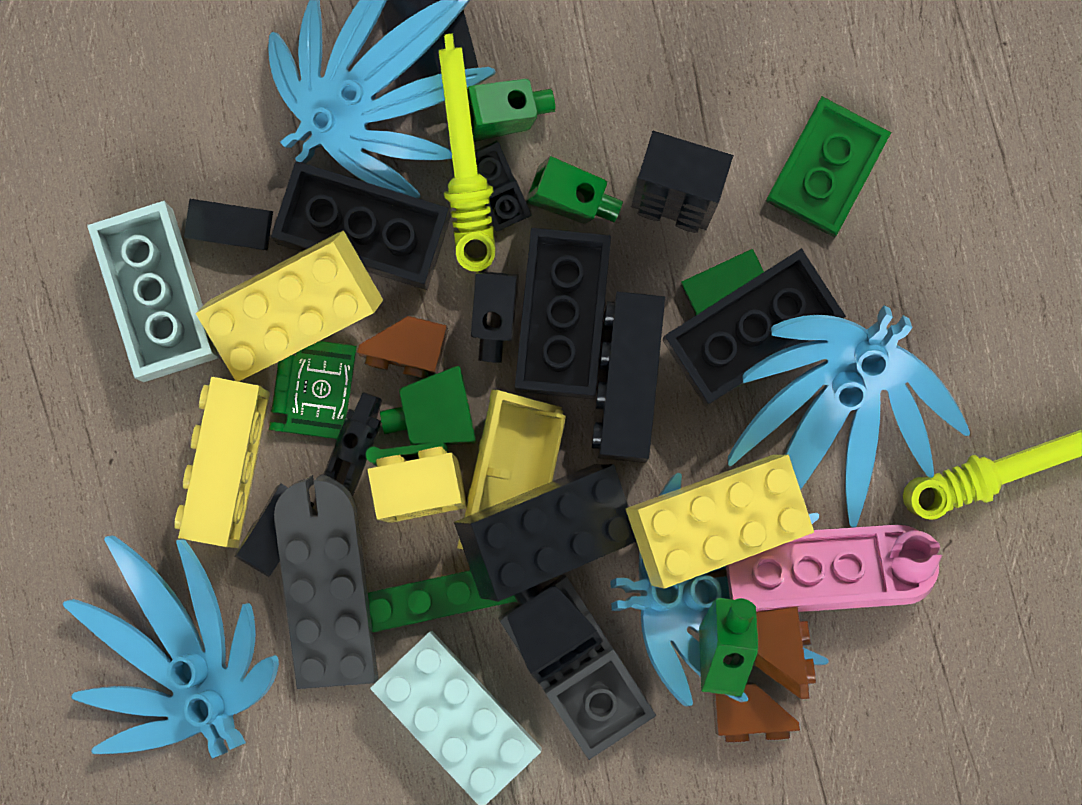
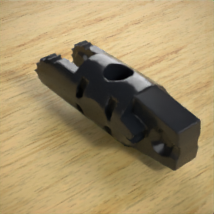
[323,392,382,496]

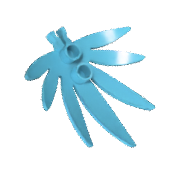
[268,0,496,199]
[727,305,970,528]
[610,473,829,707]
[63,535,279,759]

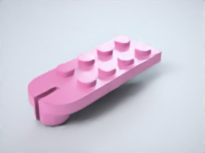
[726,525,942,612]

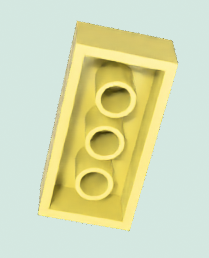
[195,230,383,382]
[174,377,270,548]
[367,447,467,523]
[625,455,814,589]

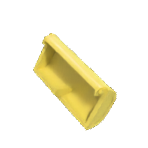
[457,390,566,550]

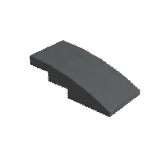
[498,575,656,760]

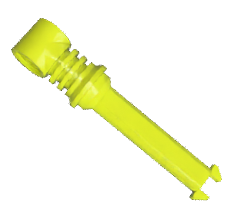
[439,34,495,272]
[903,429,1082,520]

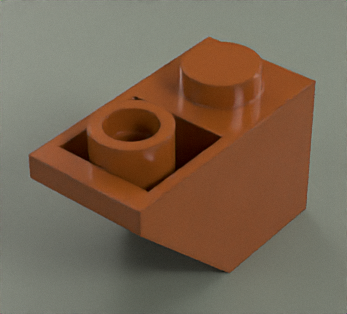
[357,316,449,379]
[755,607,816,699]
[713,682,800,742]

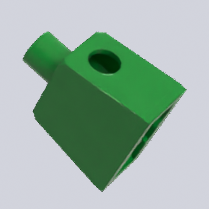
[467,78,555,142]
[526,156,623,224]
[380,366,477,445]
[699,598,758,697]

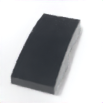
[475,140,532,232]
[184,198,273,250]
[234,483,314,577]

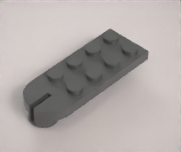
[274,474,379,689]

